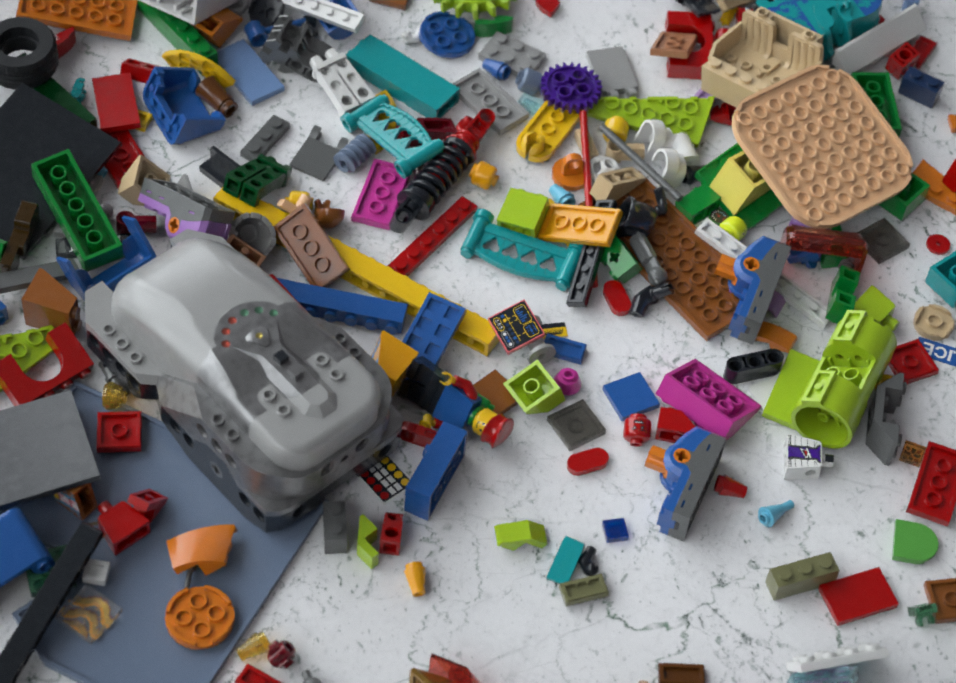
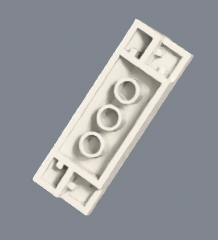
[832,4,927,75]

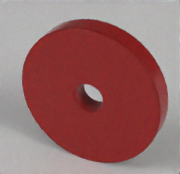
[926,234,950,255]

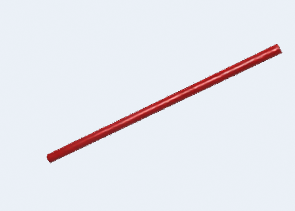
[580,110,598,288]

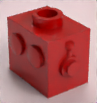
[884,42,921,80]

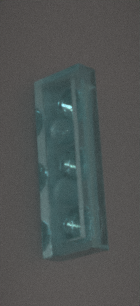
[787,666,859,683]

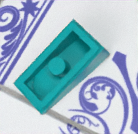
[546,536,585,584]

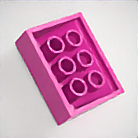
[656,359,761,440]

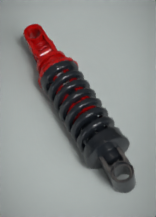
[389,108,496,233]

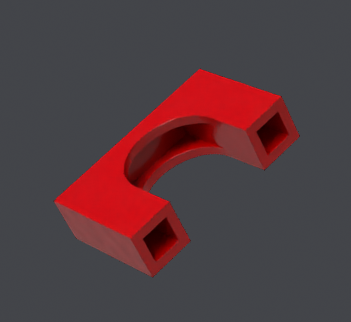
[665,10,716,80]
[0,322,94,406]

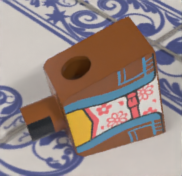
[54,483,98,521]

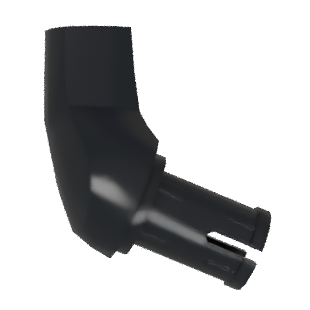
[629,281,674,318]

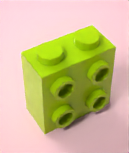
[496,188,549,238]

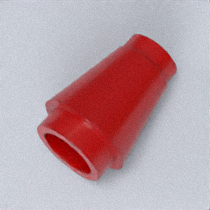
[714,474,748,499]

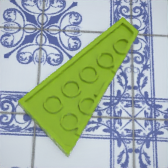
[587,96,715,148]

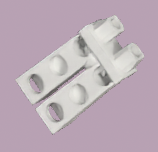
[310,47,376,118]

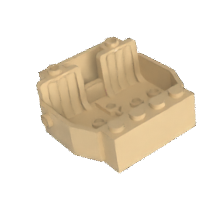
[701,6,824,108]

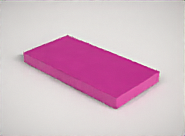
[351,159,411,231]

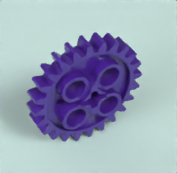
[540,62,603,114]

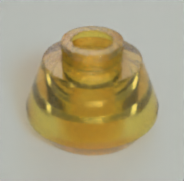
[102,381,127,411]

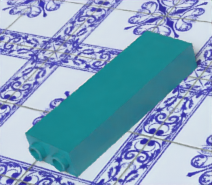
[346,34,460,118]

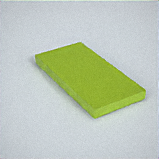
[761,349,820,431]

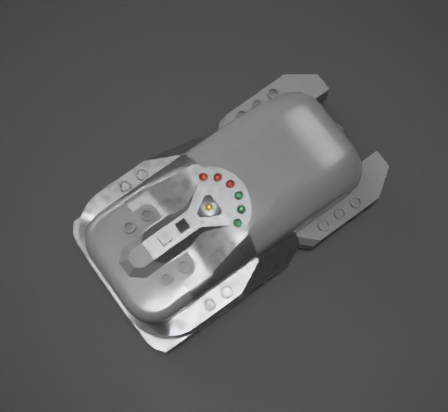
[85,229,403,532]

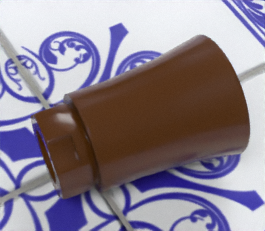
[195,76,238,118]

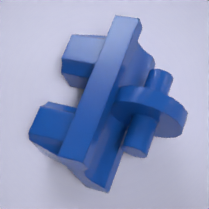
[787,236,827,269]

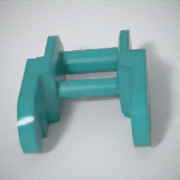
[70,78,87,104]

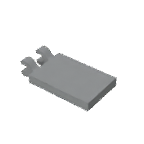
[586,46,638,99]

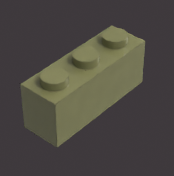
[765,552,840,601]

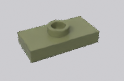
[559,573,609,607]

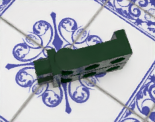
[222,154,292,208]

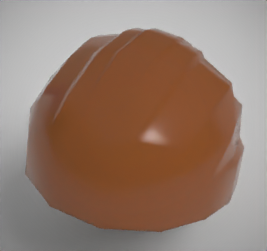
[314,198,345,229]

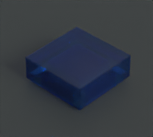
[602,518,629,543]

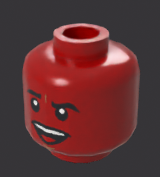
[623,413,652,447]

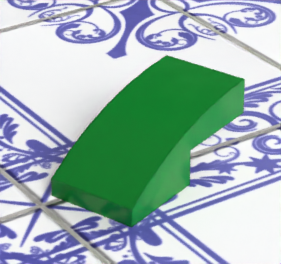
[474,15,513,37]

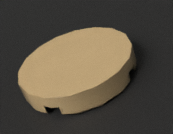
[913,304,955,341]

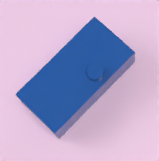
[404,421,467,521]

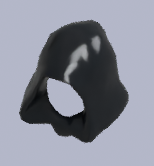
[615,196,657,238]

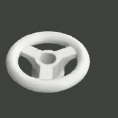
[590,156,622,182]

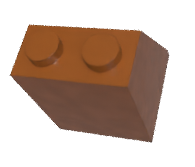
[21,268,82,335]

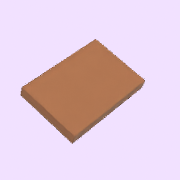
[650,31,698,59]

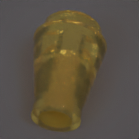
[235,631,270,661]

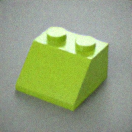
[503,359,566,415]

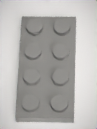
[452,68,529,135]

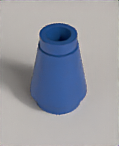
[482,58,511,80]

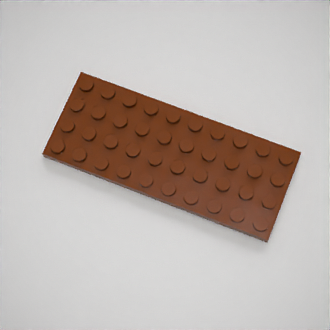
[578,171,740,341]

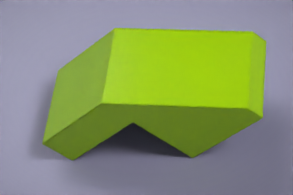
[357,514,379,570]
[494,520,548,551]

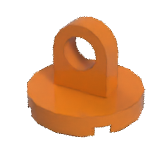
[552,153,584,191]

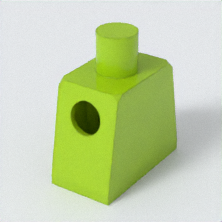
[854,285,900,332]

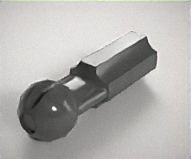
[629,232,668,286]

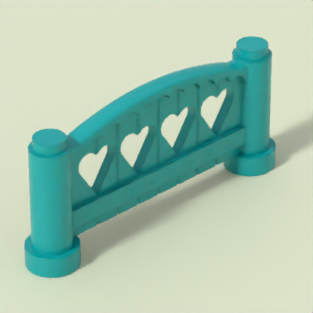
[340,94,445,179]
[460,209,583,291]

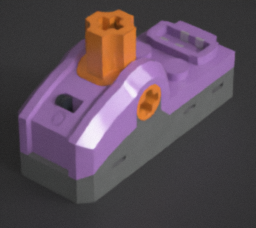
[138,177,236,241]

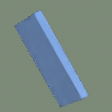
[217,39,285,106]

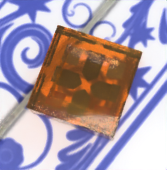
[899,440,926,467]

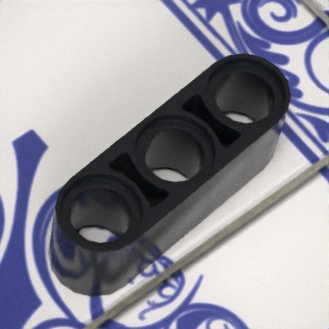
[723,349,784,384]

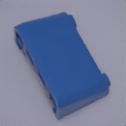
[142,66,226,145]
[0,508,56,588]

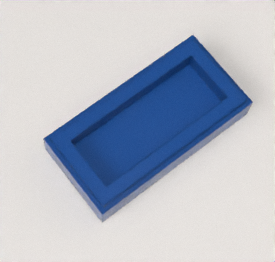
[544,333,587,365]

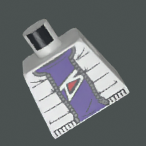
[784,434,834,480]

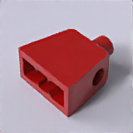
[97,500,150,556]

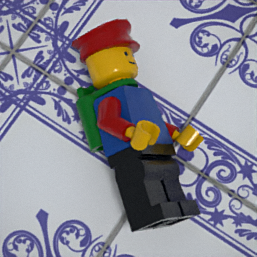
[397,356,514,449]

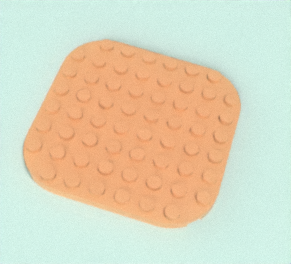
[732,65,913,229]

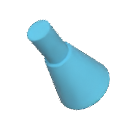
[758,500,794,527]

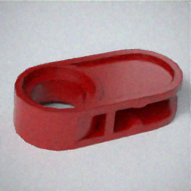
[400,421,437,448]

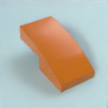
[755,321,798,353]

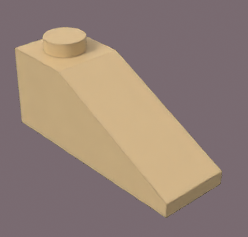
[589,167,646,201]

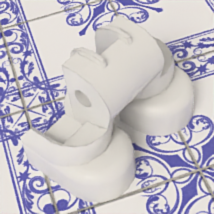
[633,119,700,191]

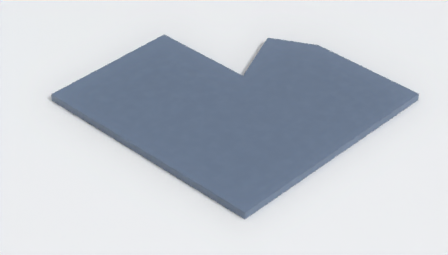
[0,381,329,683]

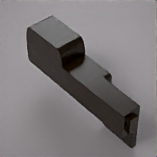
[0,200,39,273]

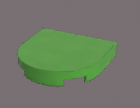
[892,519,938,564]

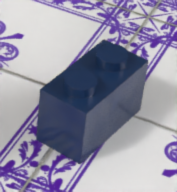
[898,66,944,109]

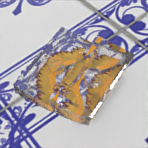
[55,583,123,644]

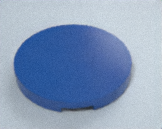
[419,11,475,58]

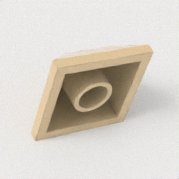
[118,154,171,206]

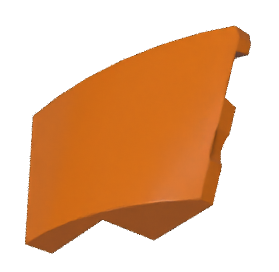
[166,524,237,576]

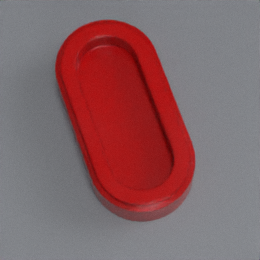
[603,280,631,316]
[567,448,609,476]

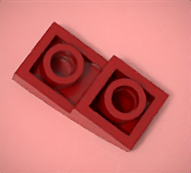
[56,27,76,59]

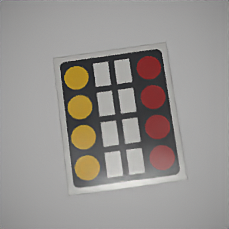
[358,455,411,505]

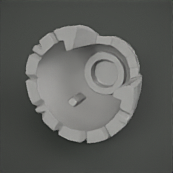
[229,212,276,256]

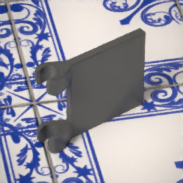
[289,125,349,182]

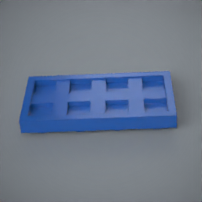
[402,292,467,366]

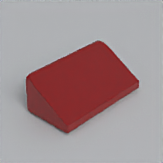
[120,58,161,83]

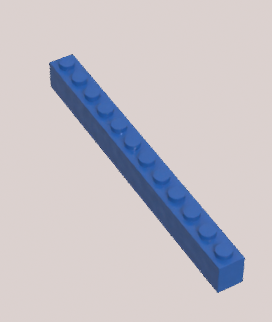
[277,278,408,335]

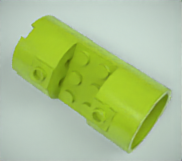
[791,310,897,449]

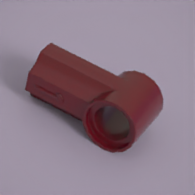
[116,211,157,234]

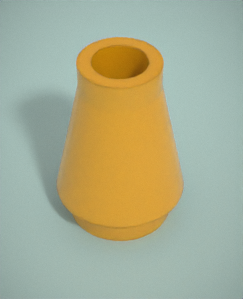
[404,561,426,597]

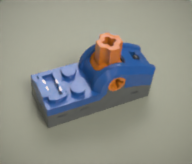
[714,236,792,345]
[644,426,727,542]

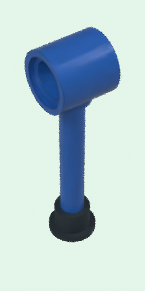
[244,15,317,47]

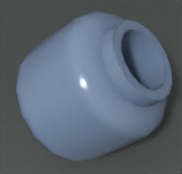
[515,68,543,96]

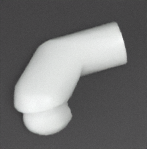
[401,27,421,44]

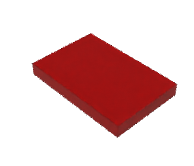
[818,567,899,626]

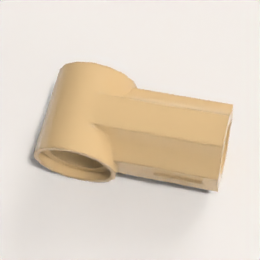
[605,140,645,163]

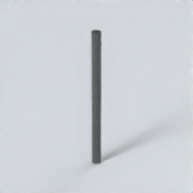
[598,123,683,202]

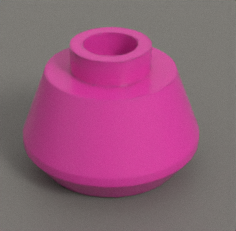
[553,368,581,395]

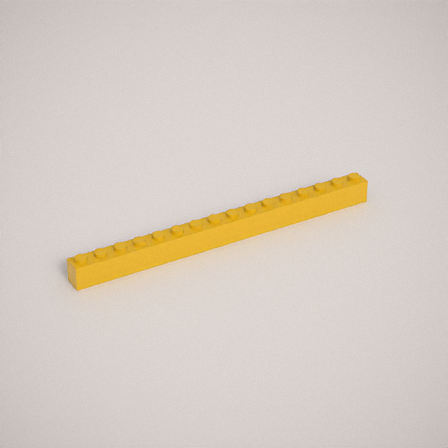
[213,187,499,356]

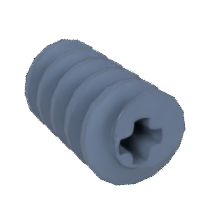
[334,133,377,173]

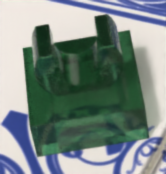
[907,603,938,627]

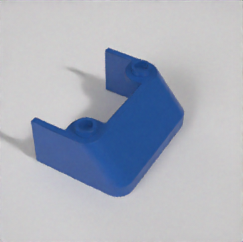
[56,216,157,301]

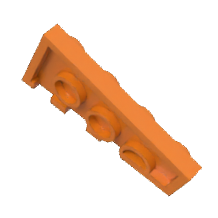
[913,160,956,215]

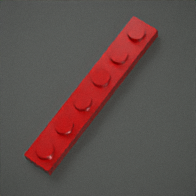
[388,196,478,276]

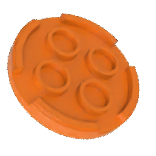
[165,585,235,650]

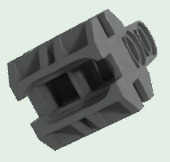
[259,15,332,82]

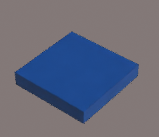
[602,372,660,421]

